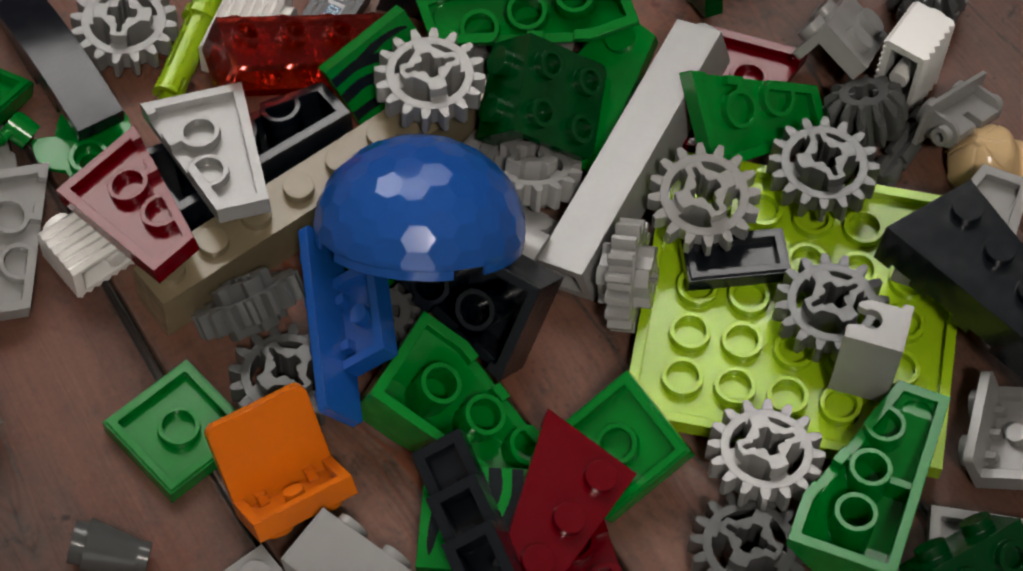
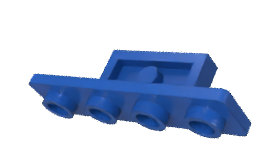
[298,225,398,427]

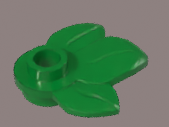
[31,112,131,178]

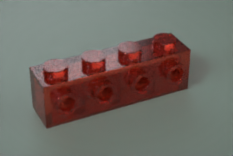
[202,12,386,97]

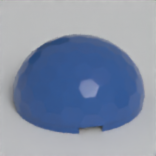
[313,134,526,282]

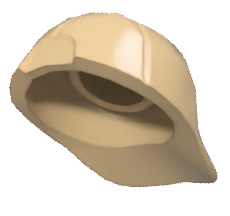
[945,124,1023,188]

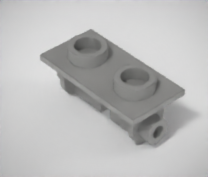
[912,70,1003,148]

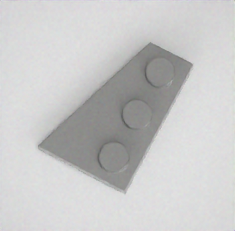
[140,82,272,223]

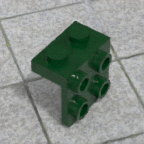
[476,33,606,160]
[899,511,1023,571]

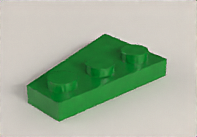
[573,23,659,175]
[679,70,824,162]

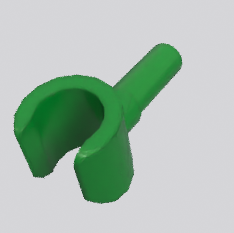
[0,112,40,150]

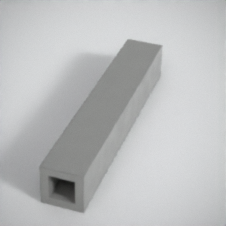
[537,19,730,302]

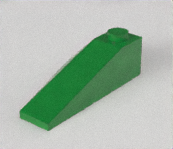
[416,0,639,47]
[360,311,539,469]
[786,380,951,571]

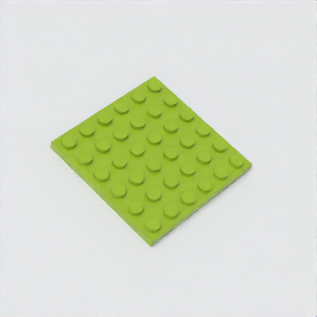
[629,151,958,479]

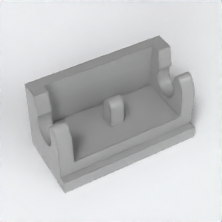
[828,300,915,403]

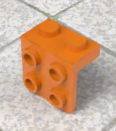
[204,383,358,544]

